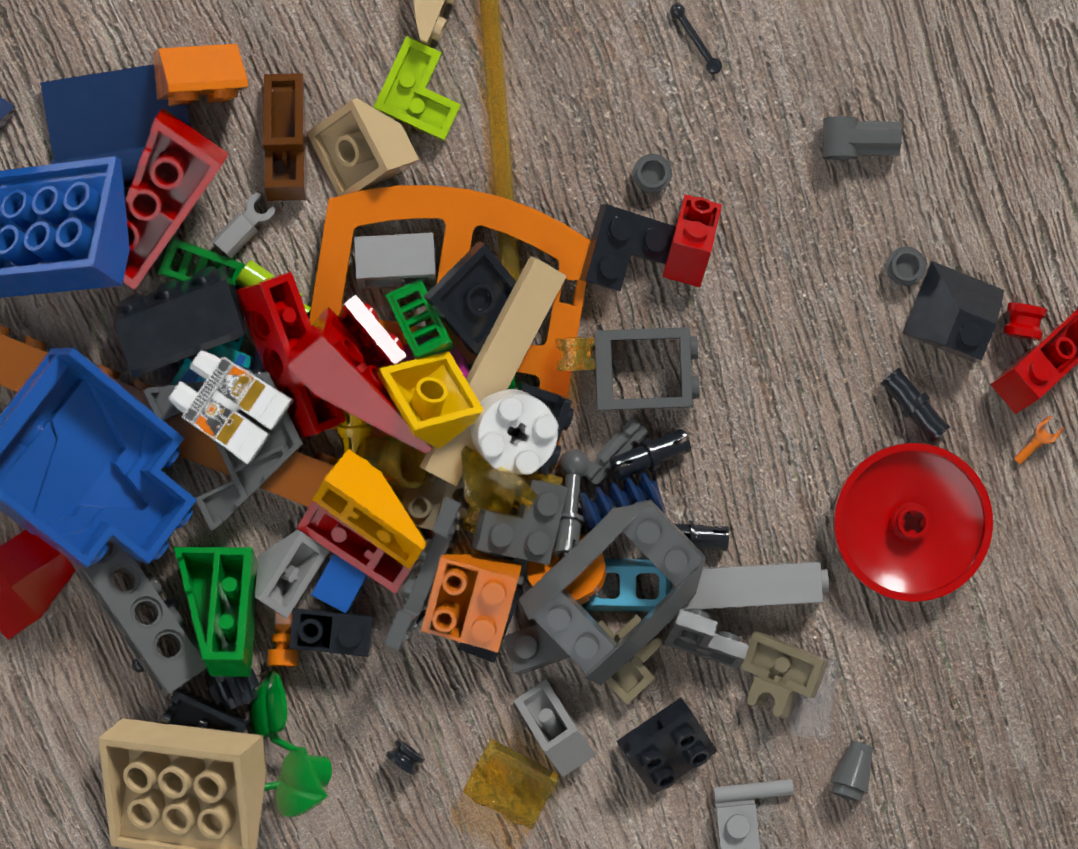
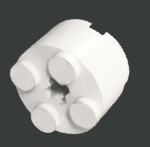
[470,389,558,475]

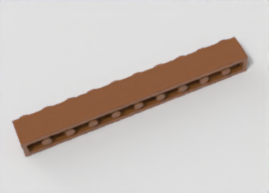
[0,325,340,507]

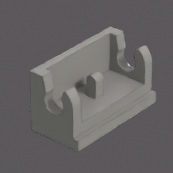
[354,232,437,290]

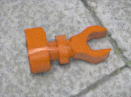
[267,610,299,667]

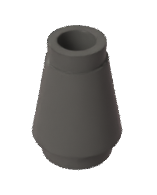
[830,741,874,802]

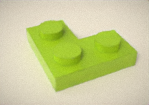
[373,36,461,142]

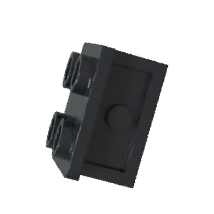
[616,697,717,794]

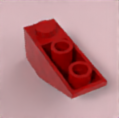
[990,308,1078,414]

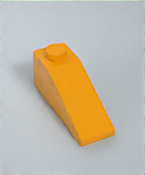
[312,449,427,569]

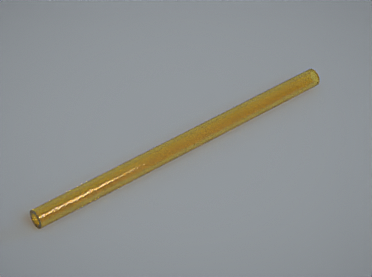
[479,0,520,282]

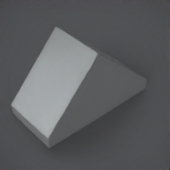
[255,530,329,618]

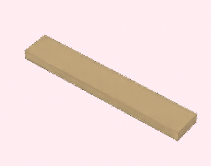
[419,256,567,486]

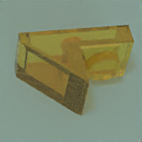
[461,446,538,514]

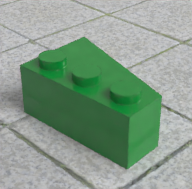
[174,547,258,677]

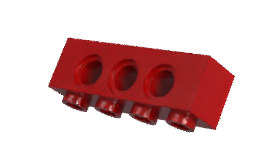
[235,271,346,437]

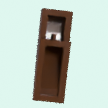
[263,73,307,201]

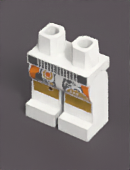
[168,350,294,464]

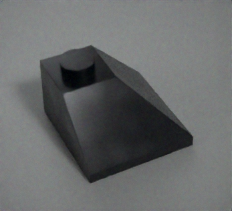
[902,261,1005,363]

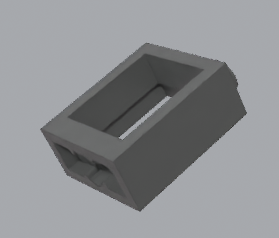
[594,327,700,411]

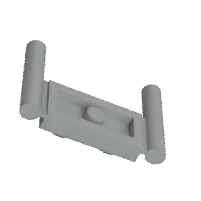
[713,779,794,849]

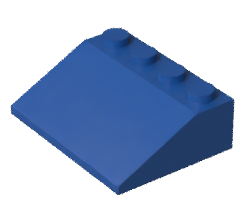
[0,156,130,298]

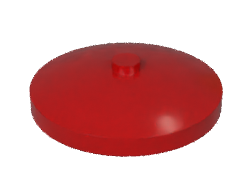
[833,443,993,602]

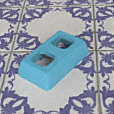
[582,558,672,612]

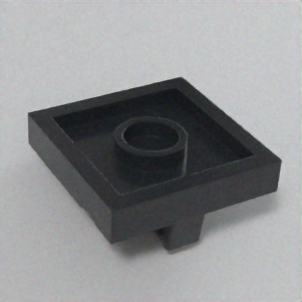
[423,242,516,355]

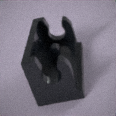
[161,687,250,733]

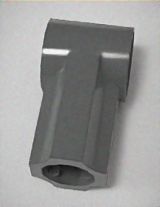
[823,116,902,160]

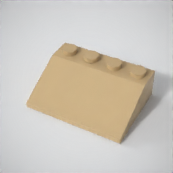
[98,718,266,849]

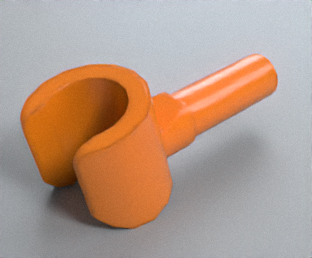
[1014,416,1064,465]

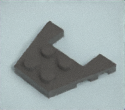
[143,372,304,531]
[384,497,462,650]

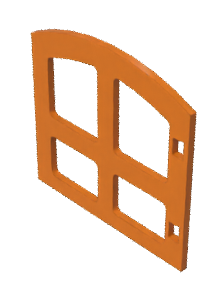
[309,185,590,467]

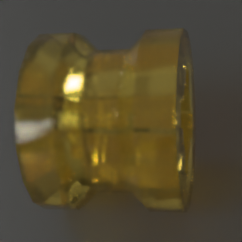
[555,337,596,371]

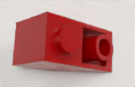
[662,194,722,288]

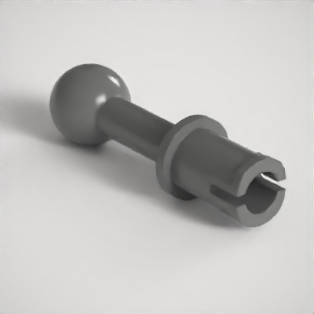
[553,449,589,559]

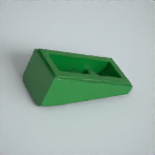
[155,237,245,288]
[385,278,455,359]

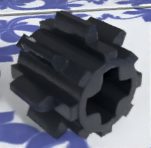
[208,668,260,711]

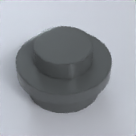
[633,154,672,193]
[886,247,926,286]

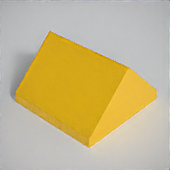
[377,351,483,449]

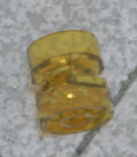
[356,435,429,488]

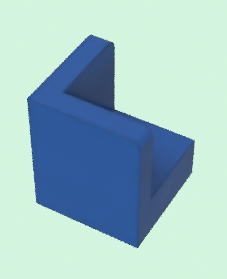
[311,554,368,613]

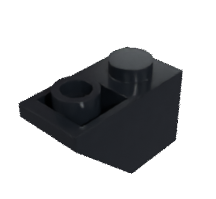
[289,608,376,657]

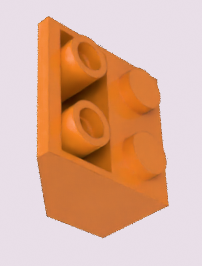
[153,44,248,106]
[421,554,522,652]

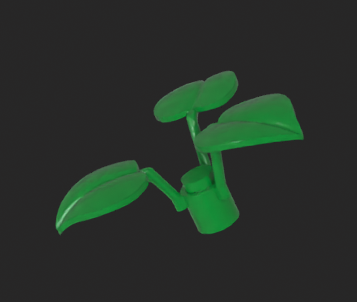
[249,669,332,817]

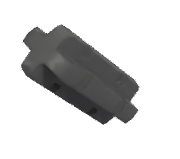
[584,418,648,486]

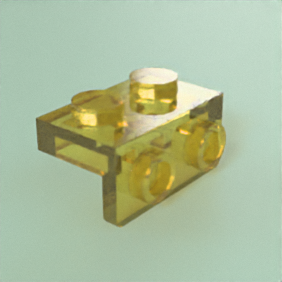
[463,738,560,829]

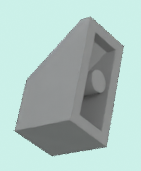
[514,679,595,777]

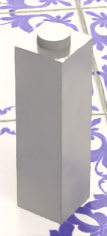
[682,561,829,610]

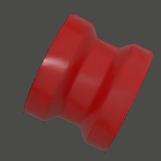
[1002,302,1047,341]

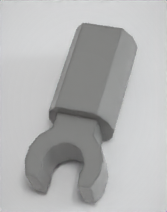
[212,192,277,259]

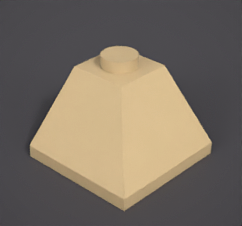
[307,98,419,196]

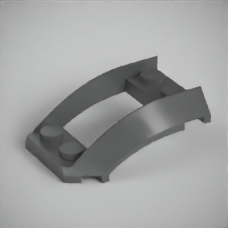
[518,500,706,685]

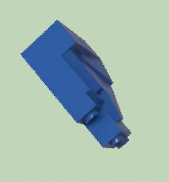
[0,348,197,567]

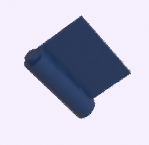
[40,64,192,188]

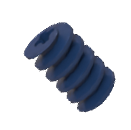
[579,472,667,532]

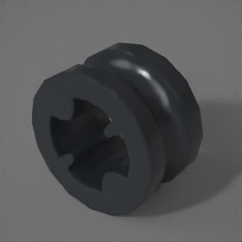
[386,739,425,776]

